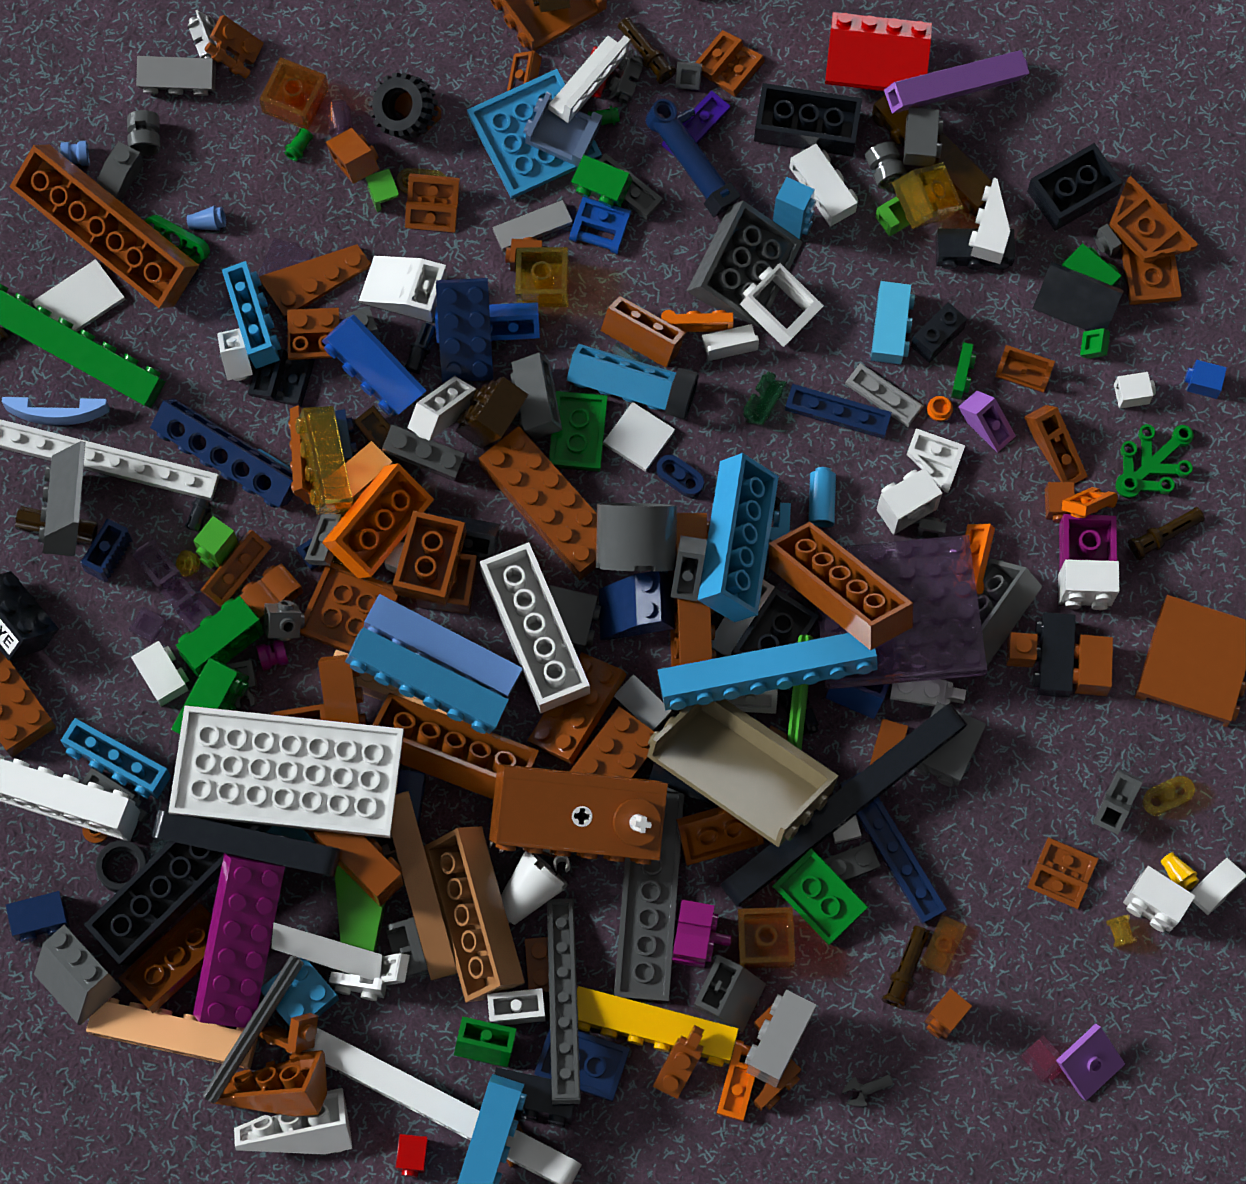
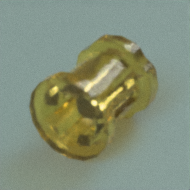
[1106,915,1137,948]

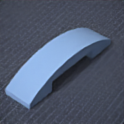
[2,397,110,426]

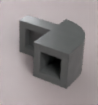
[1093,768,1143,835]

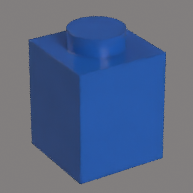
[1184,360,1227,399]

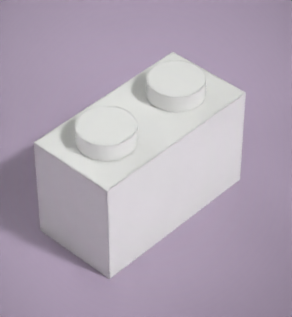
[131,641,189,707]
[487,988,545,1025]

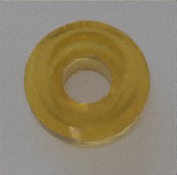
[176,550,200,577]

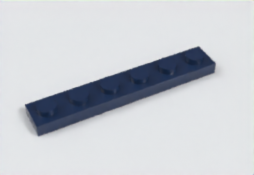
[839,772,947,925]

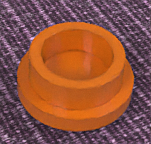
[927,396,953,422]

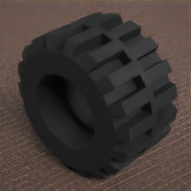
[369,73,438,139]

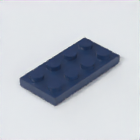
[436,278,493,382]

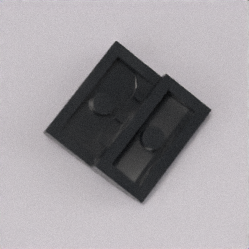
[248,349,315,407]

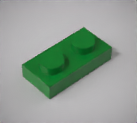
[951,342,976,400]

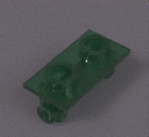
[743,371,787,425]

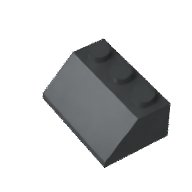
[34,925,121,1026]

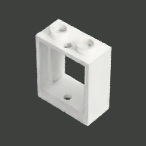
[740,263,824,347]

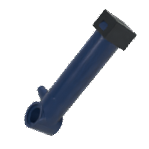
[646,99,740,218]

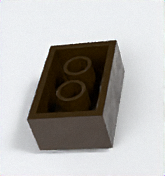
[455,377,529,448]

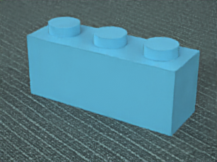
[871,281,915,364]

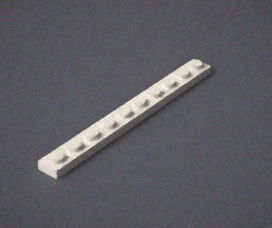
[0,419,220,501]

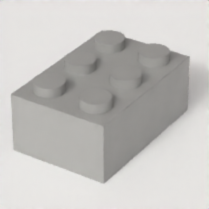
[745,989,816,1088]

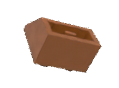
[287,308,341,360]

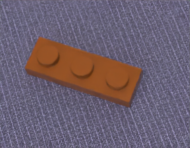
[200,530,271,607]

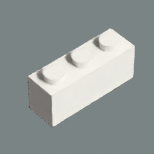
[789,144,858,227]
[408,376,476,441]

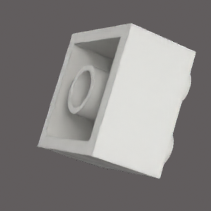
[877,468,942,535]
[1058,559,1119,610]
[1123,866,1195,932]

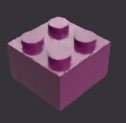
[1059,514,1117,572]

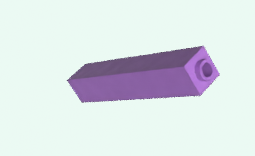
[884,50,1029,114]

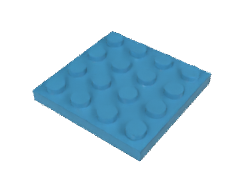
[467,69,602,199]

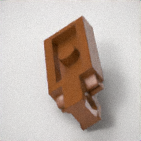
[653,1025,704,1099]

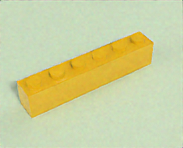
[577,986,738,1067]

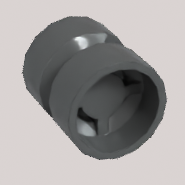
[127,110,160,156]
[865,142,908,189]

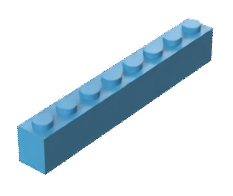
[658,633,877,711]

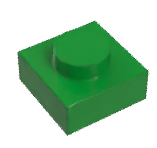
[1080,328,1110,359]

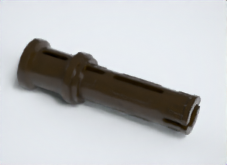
[617,17,676,84]
[1128,507,1205,560]
[881,925,930,1009]

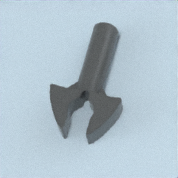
[841,1075,893,1107]

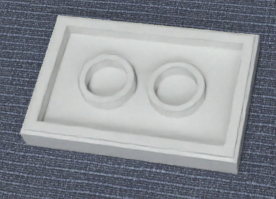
[32,259,125,332]

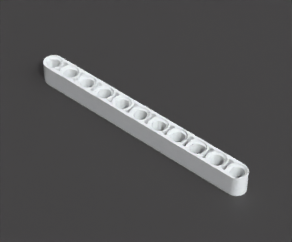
[302,1028,582,1184]

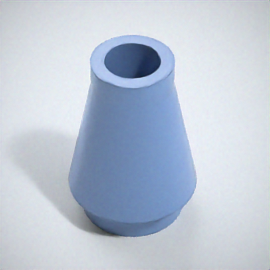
[187,205,226,231]

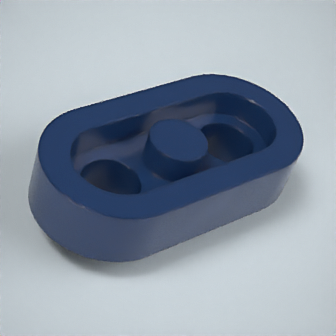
[657,455,704,498]

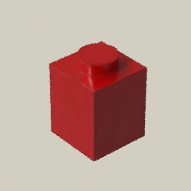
[396,1134,429,1178]

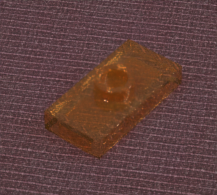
[919,915,967,976]

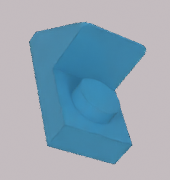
[769,503,791,543]

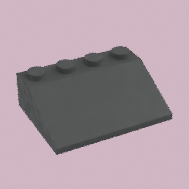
[687,201,802,327]

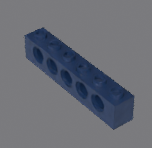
[150,398,294,508]

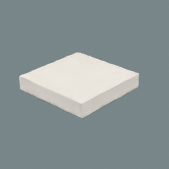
[603,402,675,472]

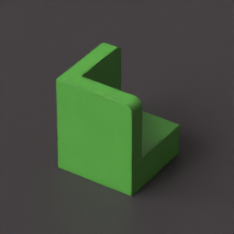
[365,169,399,212]
[875,194,914,237]

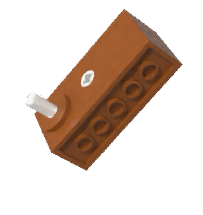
[489,764,668,865]

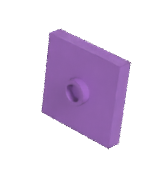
[1056,1024,1125,1101]

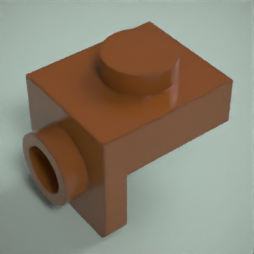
[505,237,543,271]

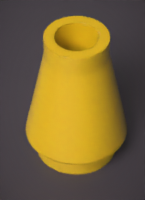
[1160,852,1199,891]

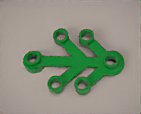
[1115,424,1194,498]

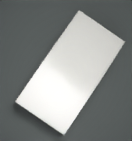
[1191,858,1246,915]

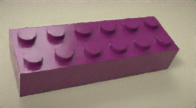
[193,853,285,1028]

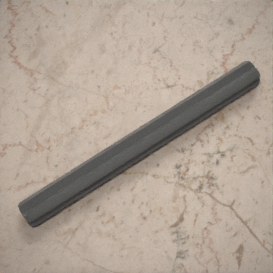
[203,956,304,1103]

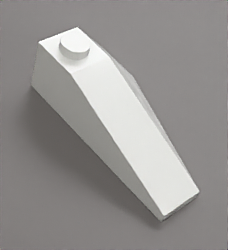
[234,1088,352,1154]

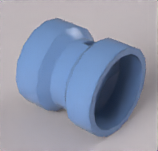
[60,140,90,166]

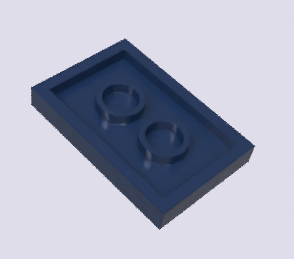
[534,1028,630,1102]

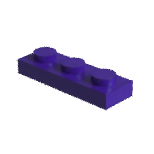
[662,90,730,156]

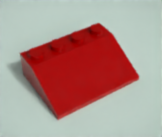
[825,12,932,91]

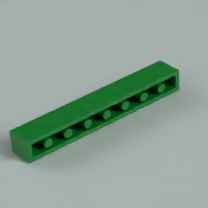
[0,283,166,408]

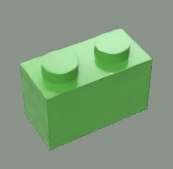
[193,516,238,569]

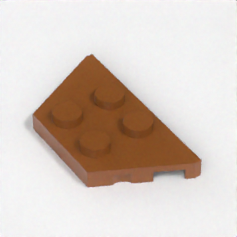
[1109,176,1198,262]

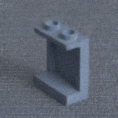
[523,92,602,167]

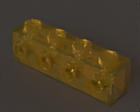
[295,406,353,515]

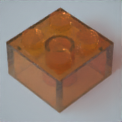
[259,57,329,130]
[737,907,795,969]

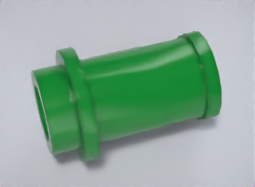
[588,105,620,126]
[284,128,314,161]

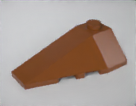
[213,1050,327,1117]

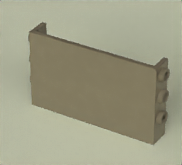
[647,699,838,847]

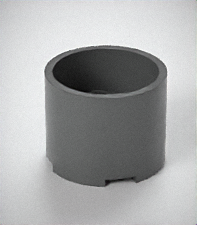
[596,503,677,571]

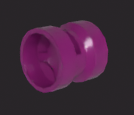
[256,640,289,671]

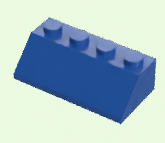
[322,314,426,416]

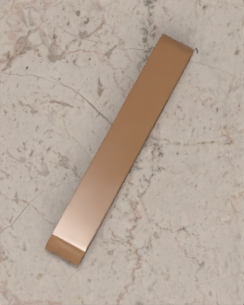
[391,791,457,981]

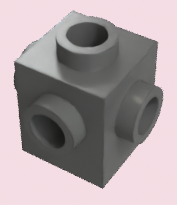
[263,600,305,641]

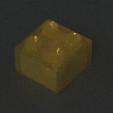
[892,162,964,229]
[515,247,570,307]

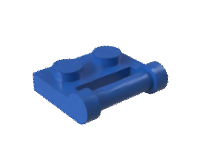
[569,197,631,255]

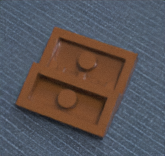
[695,30,765,97]
[405,173,460,233]
[1027,837,1098,909]

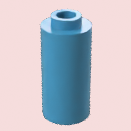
[808,467,836,528]

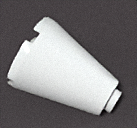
[501,851,568,925]

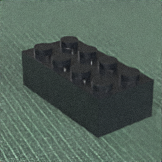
[754,83,862,156]

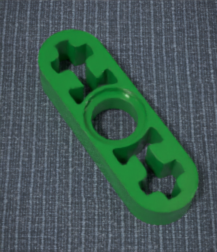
[144,215,210,264]

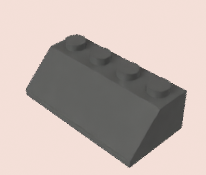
[38,441,86,556]
[933,558,1042,669]

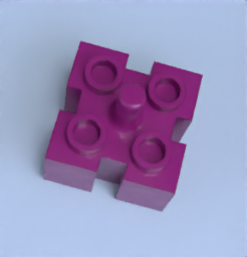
[672,900,732,968]

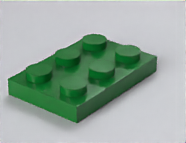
[549,391,607,472]
[773,848,869,945]

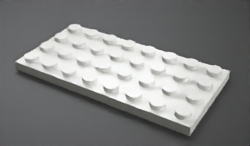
[168,706,404,838]

